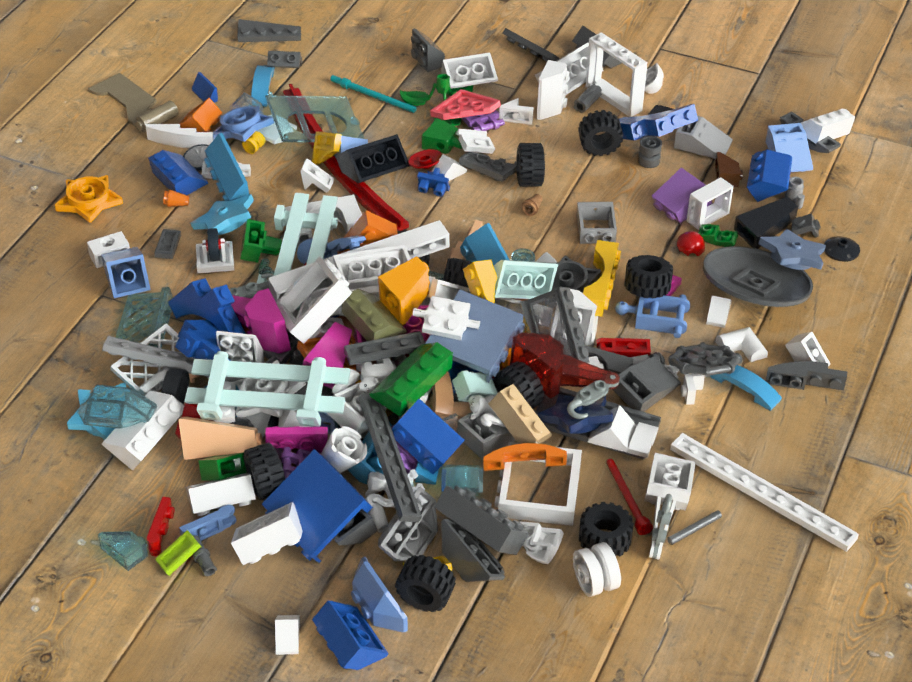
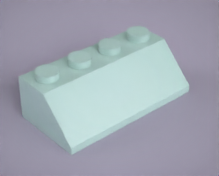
[493,260,558,299]

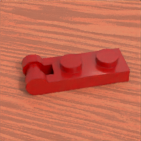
[596,338,651,357]
[147,496,175,556]

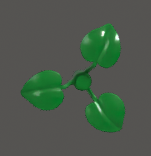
[400,74,473,126]

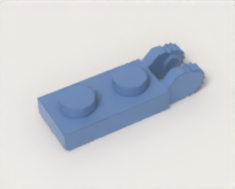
[179,504,236,541]

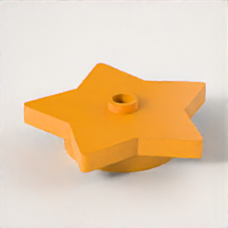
[54,175,123,223]

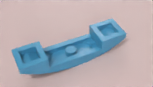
[251,65,275,107]
[710,365,782,411]

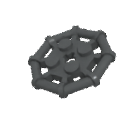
[668,342,742,378]

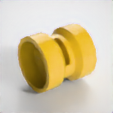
[242,131,265,154]

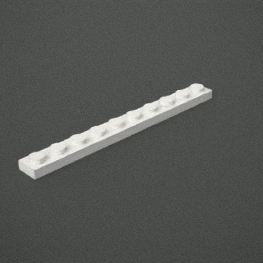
[670,433,859,552]

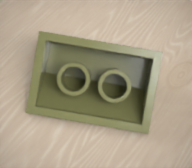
[342,289,407,341]

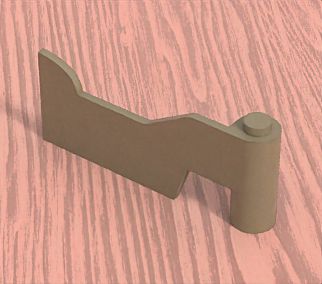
[88,73,178,132]

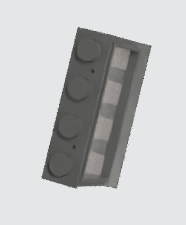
[520,287,589,376]

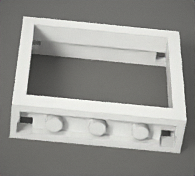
[586,32,647,117]
[276,256,352,344]
[495,442,582,526]

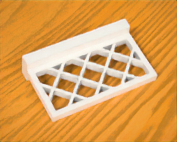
[110,323,183,400]

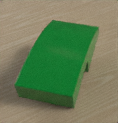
[698,224,738,247]

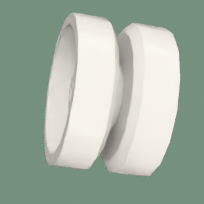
[573,542,621,597]

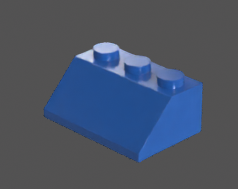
[747,149,792,202]
[148,150,208,195]
[392,399,465,474]
[312,600,389,670]

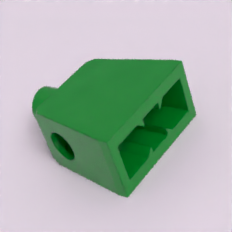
[422,118,462,154]

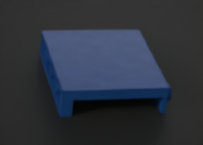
[262,449,373,563]

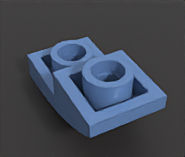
[327,235,366,252]

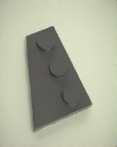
[459,152,516,182]

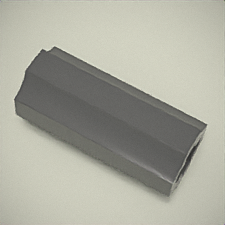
[573,84,602,113]

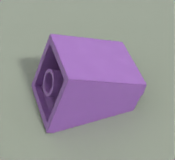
[652,167,713,223]

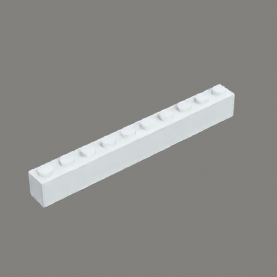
[268,220,450,302]

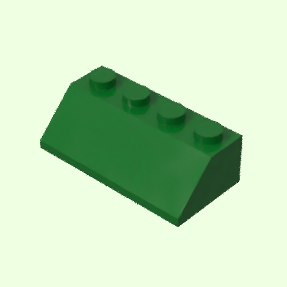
[369,342,453,417]

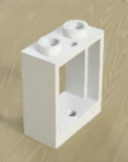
[687,178,733,230]

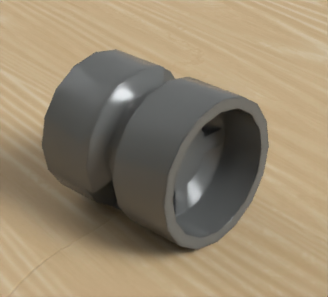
[638,136,662,168]

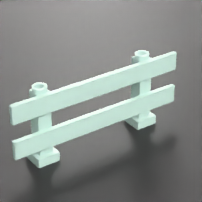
[256,193,338,310]
[184,351,351,427]

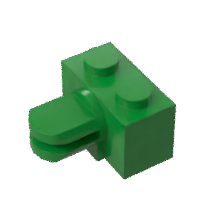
[240,219,282,263]

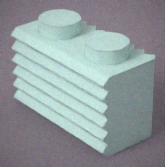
[452,370,498,402]

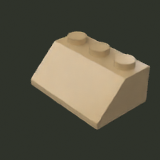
[488,384,553,444]

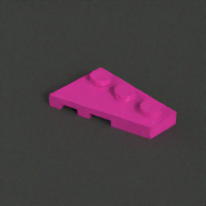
[266,426,328,454]

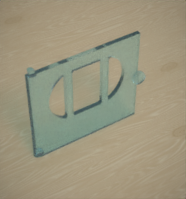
[265,92,365,142]

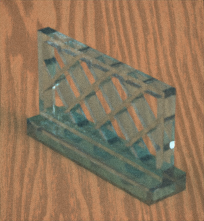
[116,287,173,348]

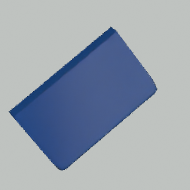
[192,72,218,103]

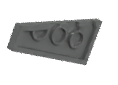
[237,19,301,42]

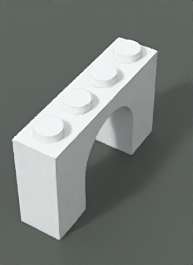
[285,195,362,247]

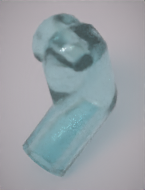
[258,258,275,275]

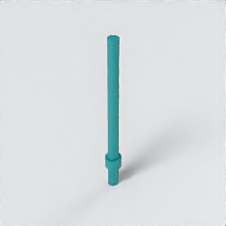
[330,75,417,113]

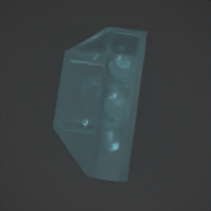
[77,385,157,429]

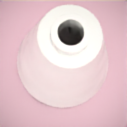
[321,426,367,473]

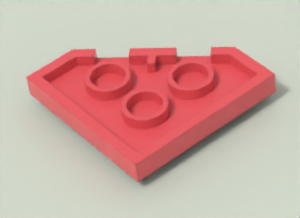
[430,89,501,120]

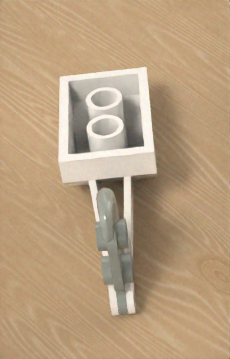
[644,453,696,560]

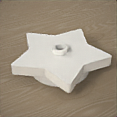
[235,360,306,418]

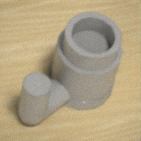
[785,177,805,209]

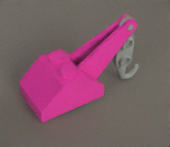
[229,273,291,353]

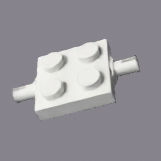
[413,296,480,340]

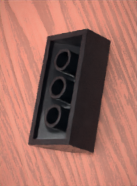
[336,134,410,183]

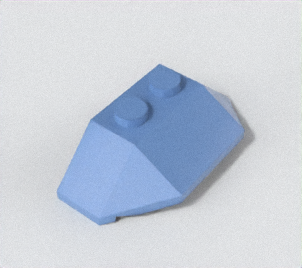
[351,556,408,633]

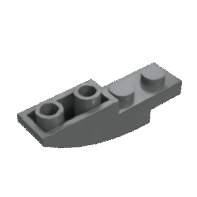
[765,361,848,391]

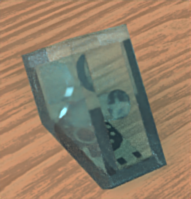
[98,531,148,571]

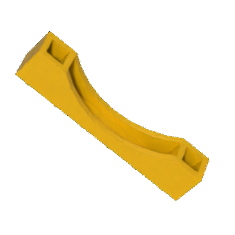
[583,240,621,317]
[463,260,527,371]

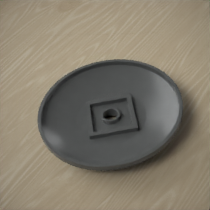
[703,246,813,307]

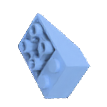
[765,123,813,172]

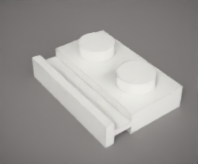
[456,129,495,154]

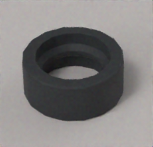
[162,368,189,404]

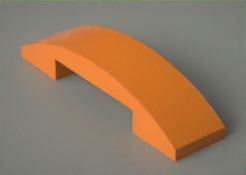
[483,443,567,471]

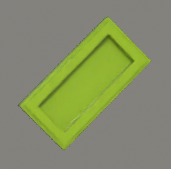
[155,530,202,576]

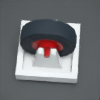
[196,228,234,273]

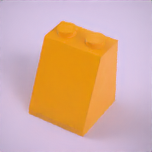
[378,256,430,326]

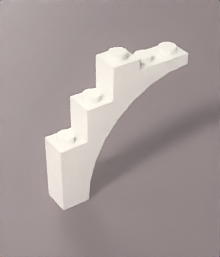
[428,279,554,327]

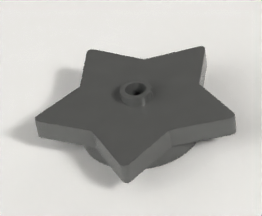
[545,256,602,308]

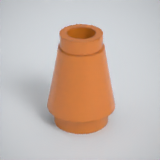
[163,190,190,207]

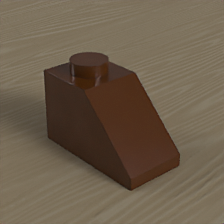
[715,152,743,187]

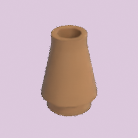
[522,194,543,216]

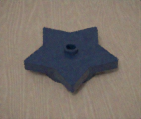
[537,395,613,434]

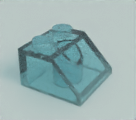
[441,464,483,496]

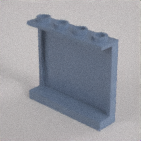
[425,290,525,383]

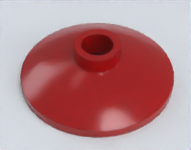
[408,149,442,170]

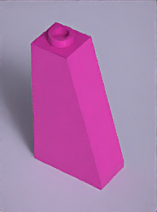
[303,322,352,389]

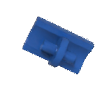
[417,168,450,197]

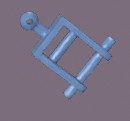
[615,294,690,338]

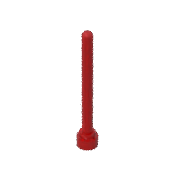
[606,458,653,535]

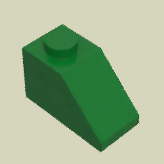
[198,453,247,481]

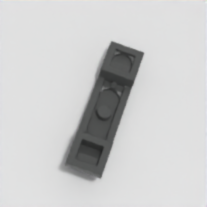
[779,111,841,153]

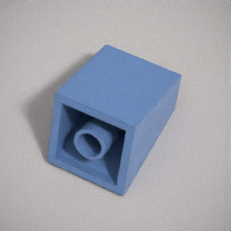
[101,247,151,298]

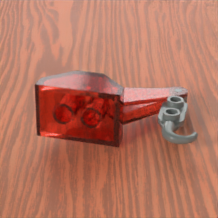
[510,332,620,419]

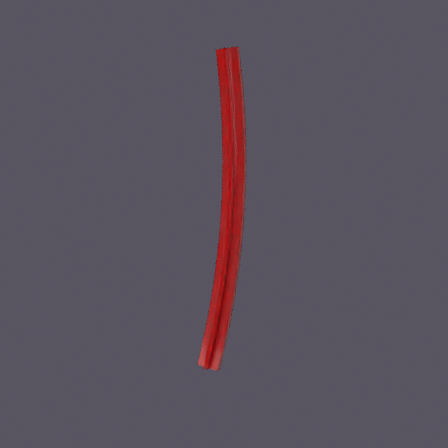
[283,84,409,231]

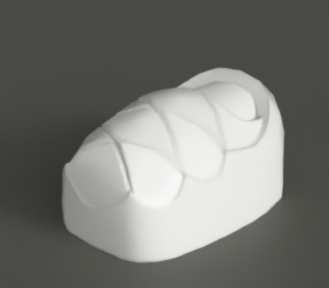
[644,63,664,94]

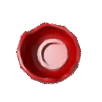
[676,231,705,256]

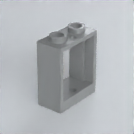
[576,202,617,244]

